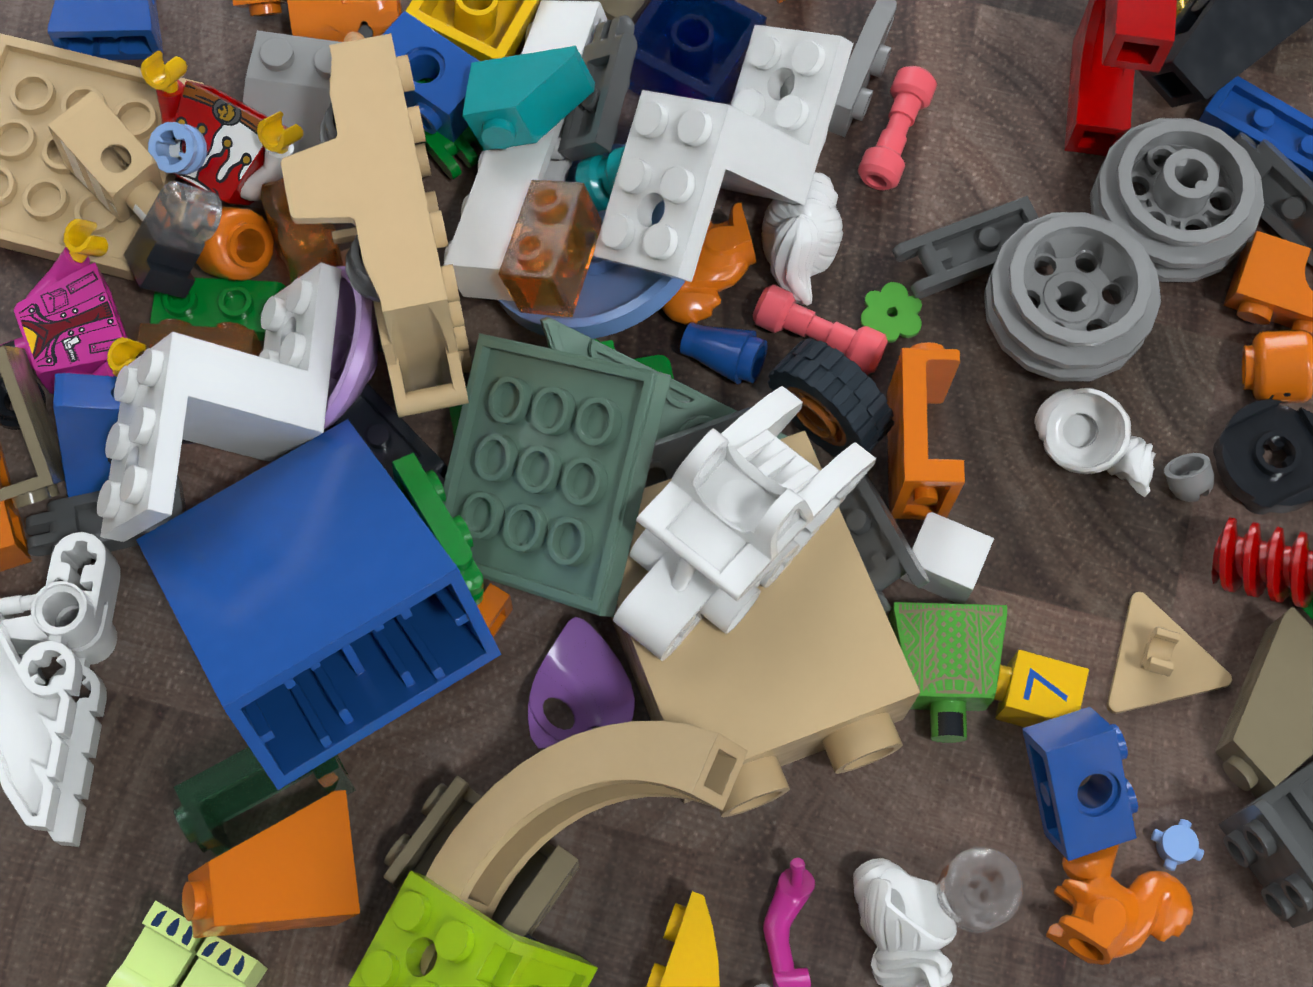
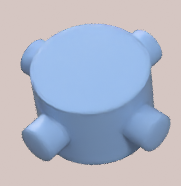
[1151,819,1204,871]

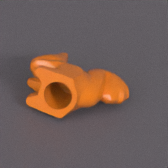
[662,202,757,325]
[1046,844,1193,965]

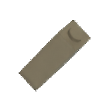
[1215,606,1313,798]

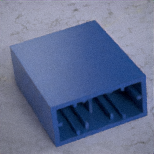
[136,419,502,790]

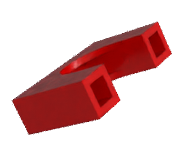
[1064,0,1177,156]

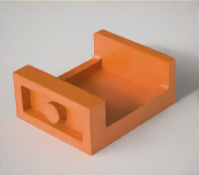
[887,342,965,520]

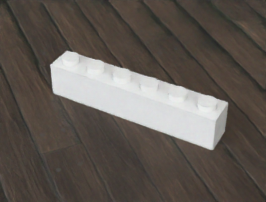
[444,0,607,302]

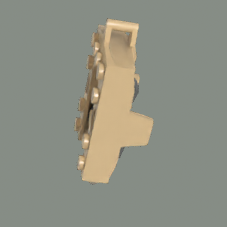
[280,32,472,418]

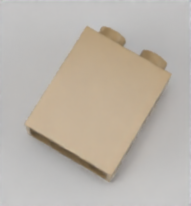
[611,431,920,817]

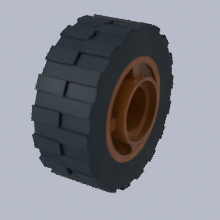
[768,338,895,456]

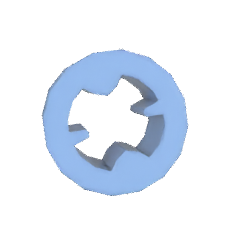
[148,122,207,175]

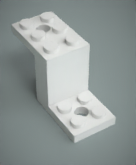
[593,25,854,282]
[97,262,342,542]

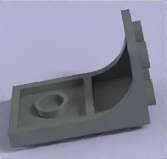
[1218,761,1313,928]

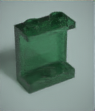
[173,747,356,856]

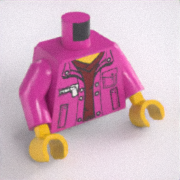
[0,219,146,394]

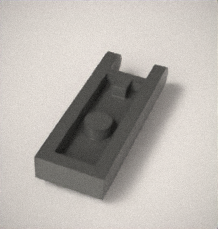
[892,196,1039,299]
[839,473,930,613]

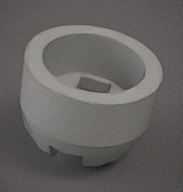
[1164,453,1214,503]

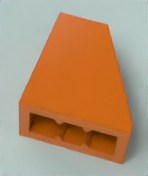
[182,790,360,938]

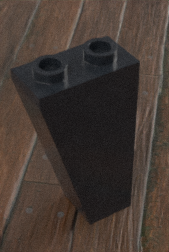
[1139,0,1313,108]

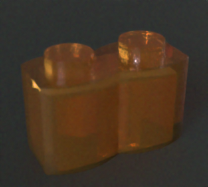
[261,178,344,284]

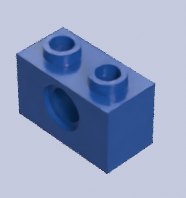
[382,10,479,143]
[1022,707,1138,861]

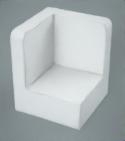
[901,512,994,604]

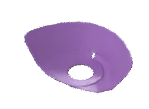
[528,617,635,749]

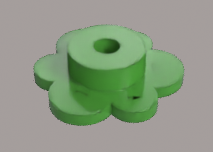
[860,282,922,343]

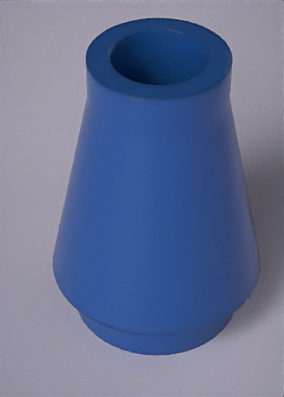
[680,322,768,384]

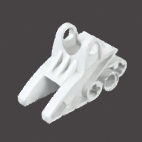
[613,386,876,661]
[0,532,120,847]

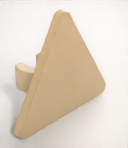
[1107,592,1232,714]

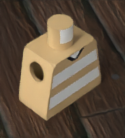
[48,90,175,222]

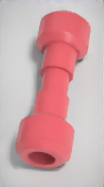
[858,66,937,190]
[753,284,888,375]

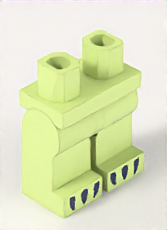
[106,900,268,987]

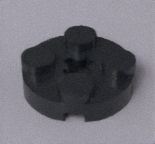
[1213,399,1313,515]

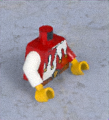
[141,51,304,220]

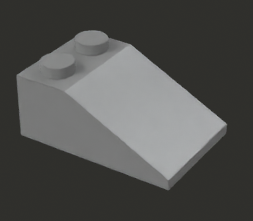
[234,30,342,213]

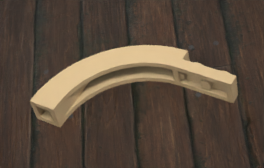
[420,721,748,976]

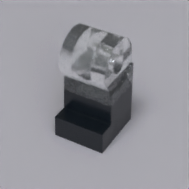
[124,181,222,299]

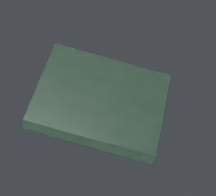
[443,333,671,617]

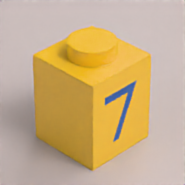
[994,649,1089,727]

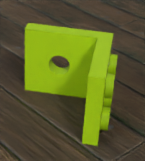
[348,871,598,987]

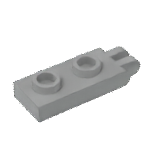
[828,0,897,137]

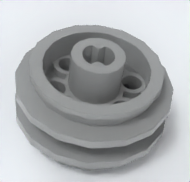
[1090,118,1264,282]
[984,212,1161,381]

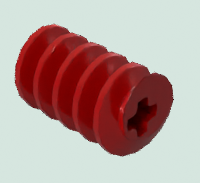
[1211,517,1313,608]

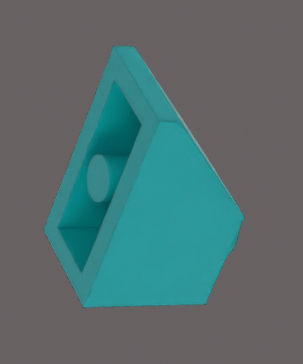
[462,46,595,151]

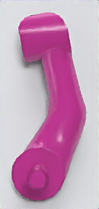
[763,857,815,987]

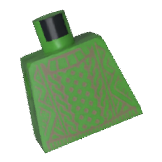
[887,602,1007,743]

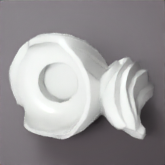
[761,172,843,306]
[1034,388,1156,497]
[853,858,957,987]

